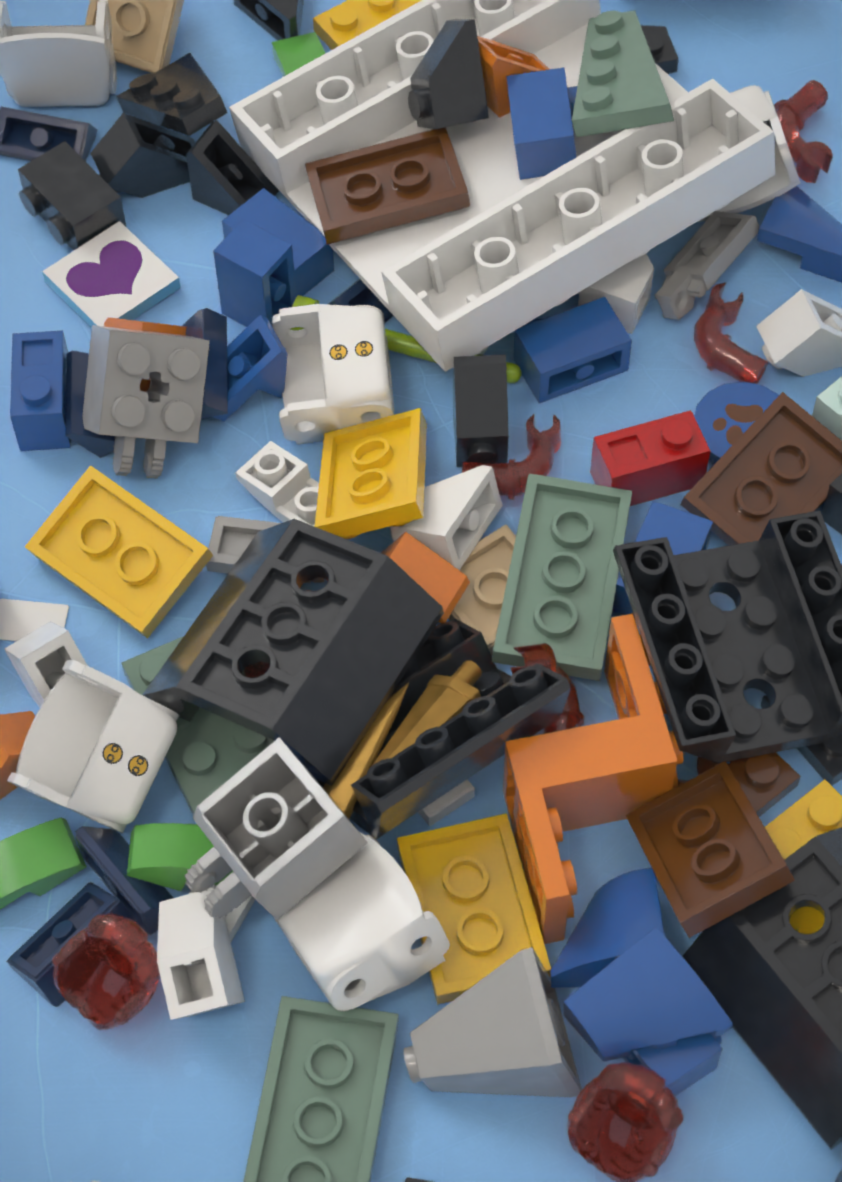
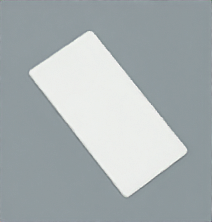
[0,599,69,641]

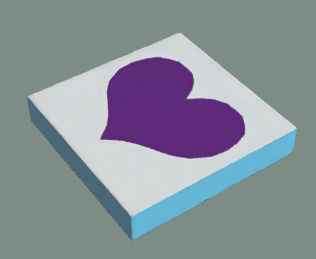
[42,221,181,328]

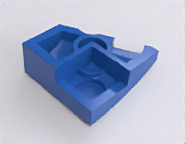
[757,186,842,283]
[550,867,665,988]
[563,927,733,1062]

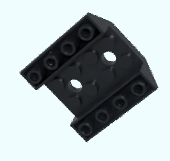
[613,511,842,763]
[142,519,444,786]
[316,619,571,839]
[682,827,842,1150]

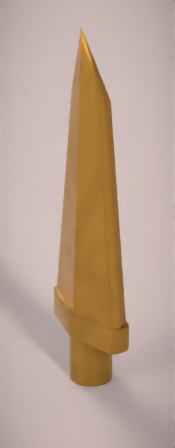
[371,660,482,767]
[323,683,409,819]

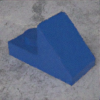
[213,314,288,422]

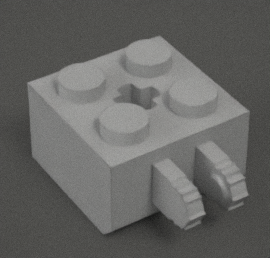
[82,325,210,478]
[184,737,368,920]

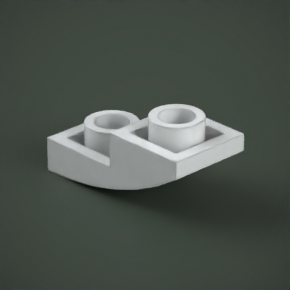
[235,441,319,527]

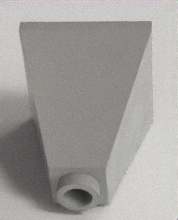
[403,947,583,1097]

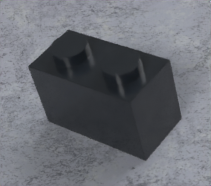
[18,141,127,250]

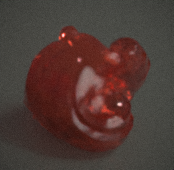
[51,913,160,1030]
[567,1062,684,1182]

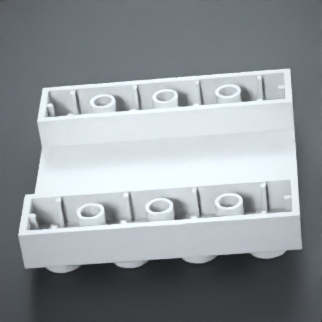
[229,0,775,372]

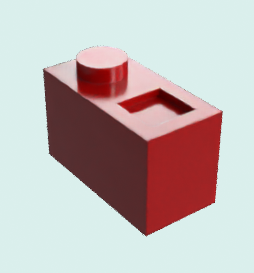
[590,410,710,506]

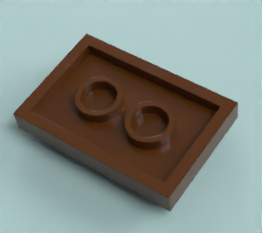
[305,127,470,245]
[680,392,842,546]
[625,761,795,938]

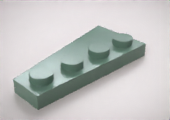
[572,10,674,138]

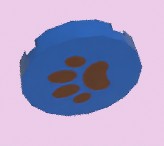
[694,381,779,465]

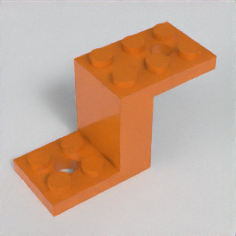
[503,614,683,944]

